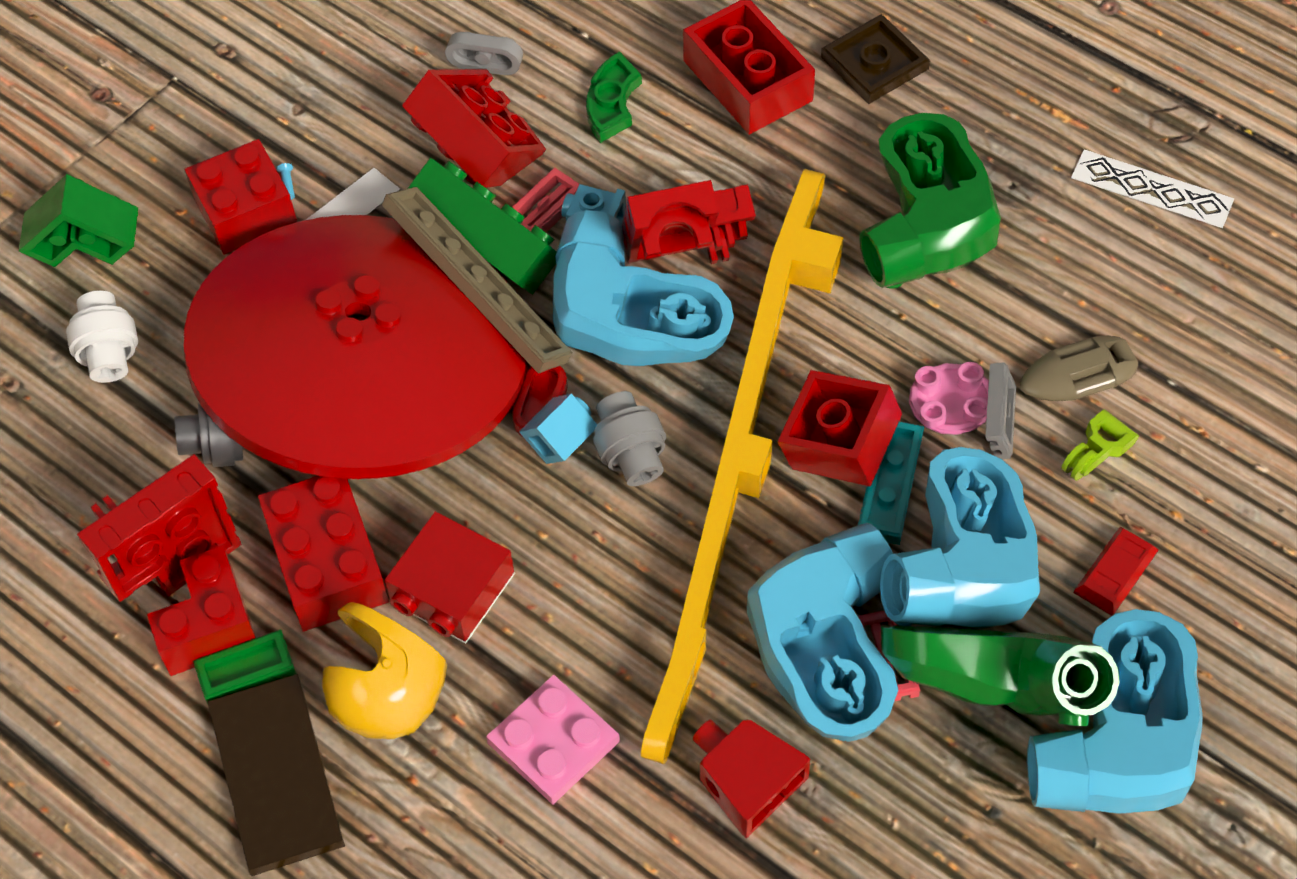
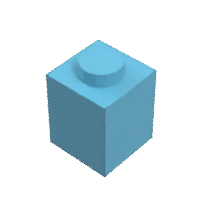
[519,393,597,464]

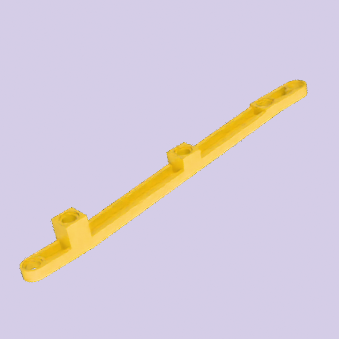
[641,169,843,764]

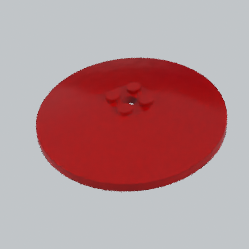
[184,215,527,479]

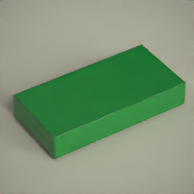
[193,629,297,705]

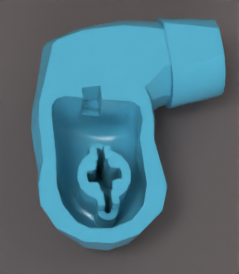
[553,210,734,366]
[880,447,1040,629]
[747,523,898,742]
[1027,609,1203,814]

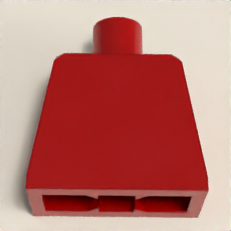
[693,719,811,839]

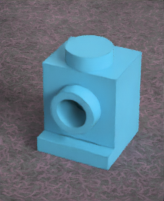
[562,184,626,225]

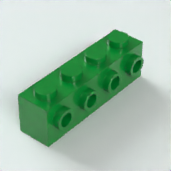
[407,157,557,295]

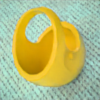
[322,602,447,739]

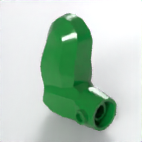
[859,113,1001,289]
[881,625,1120,726]

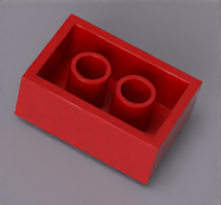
[683,0,815,135]
[258,476,389,632]

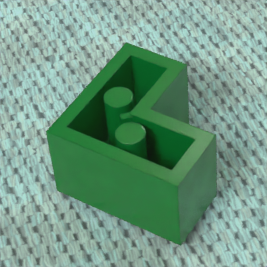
[18,174,138,267]

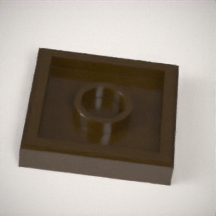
[821,14,930,104]

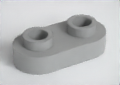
[445,32,523,75]

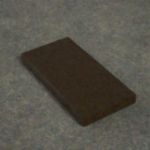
[208,674,345,876]

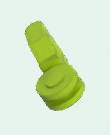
[1061,409,1139,481]

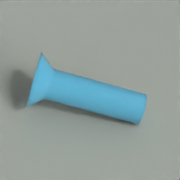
[276,163,295,200]

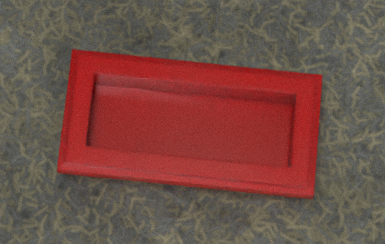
[1073,527,1159,616]

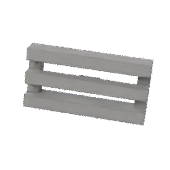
[985,362,1016,459]

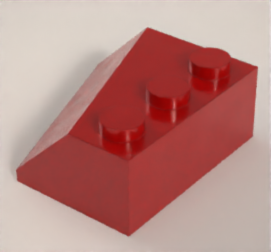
[402,69,546,188]

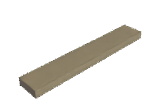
[382,187,572,373]

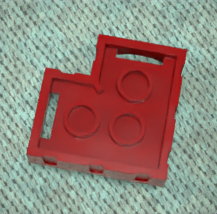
[623,180,756,264]
[77,454,242,602]

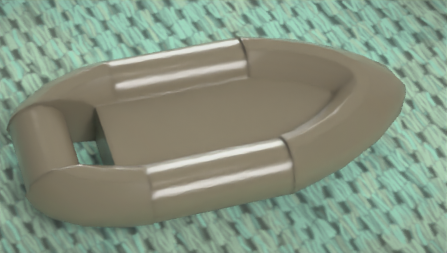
[1020,335,1138,401]

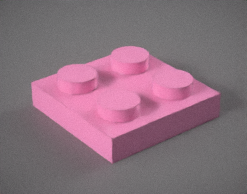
[486,675,620,805]

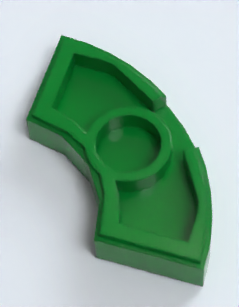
[586,51,642,143]

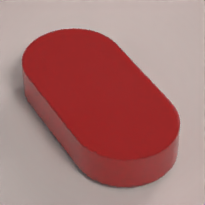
[512,366,568,438]

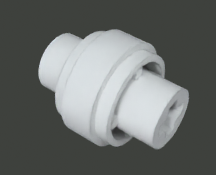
[66,291,138,383]

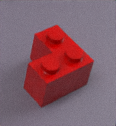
[147,545,256,676]

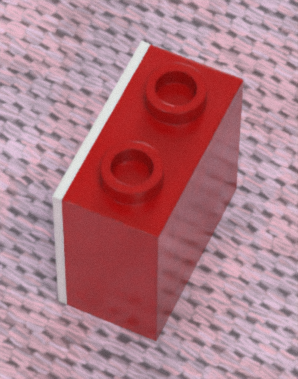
[384,511,515,644]

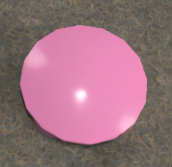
[909,362,989,435]

